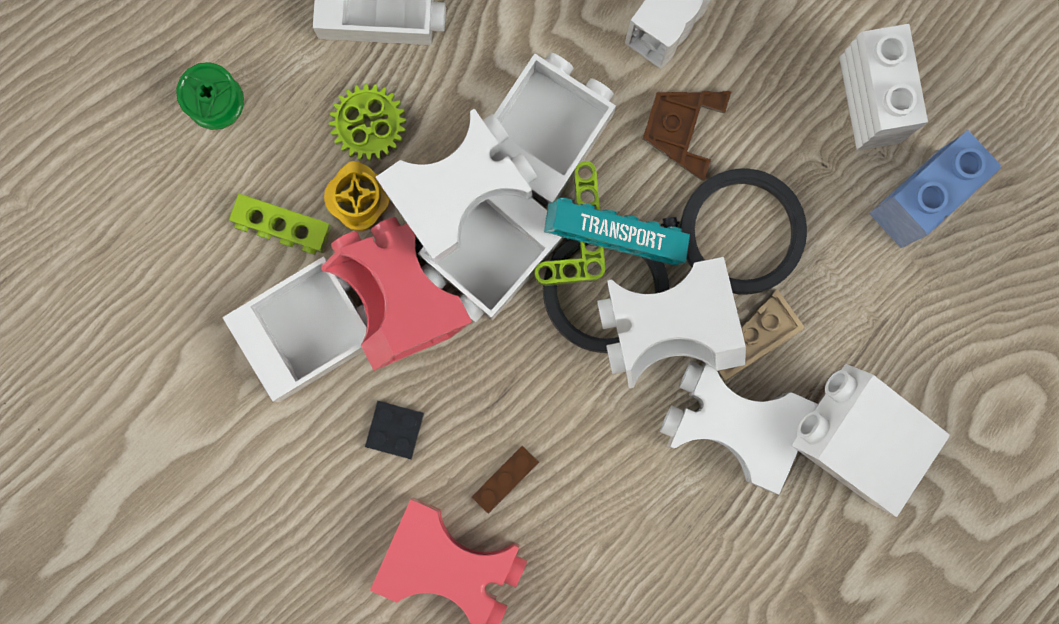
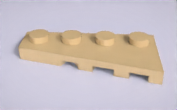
[717,289,805,382]

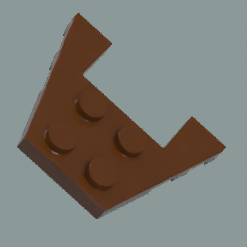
[642,91,731,181]

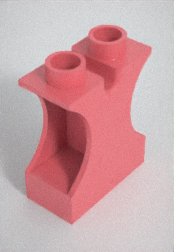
[321,217,472,371]
[370,498,527,624]

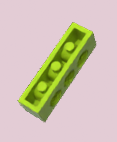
[229,193,332,255]

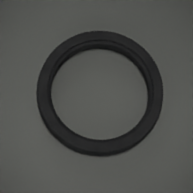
[680,168,807,295]
[543,239,670,353]

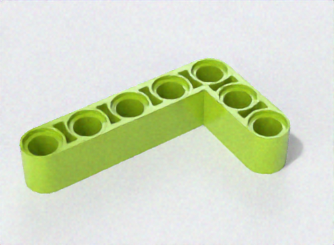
[535,161,605,286]

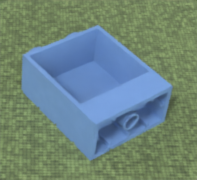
[869,130,1002,248]

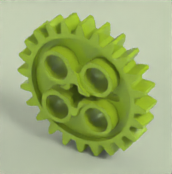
[329,83,407,162]

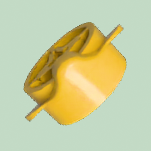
[324,161,390,232]

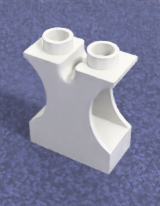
[376,109,537,264]
[597,257,746,388]
[660,361,818,494]

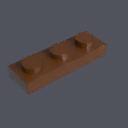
[472,445,539,514]

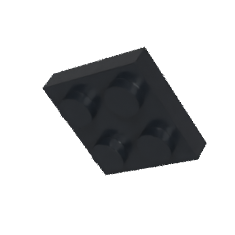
[365,401,424,460]

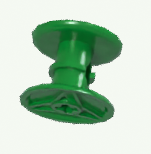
[176,62,244,130]

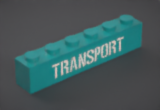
[544,198,690,266]

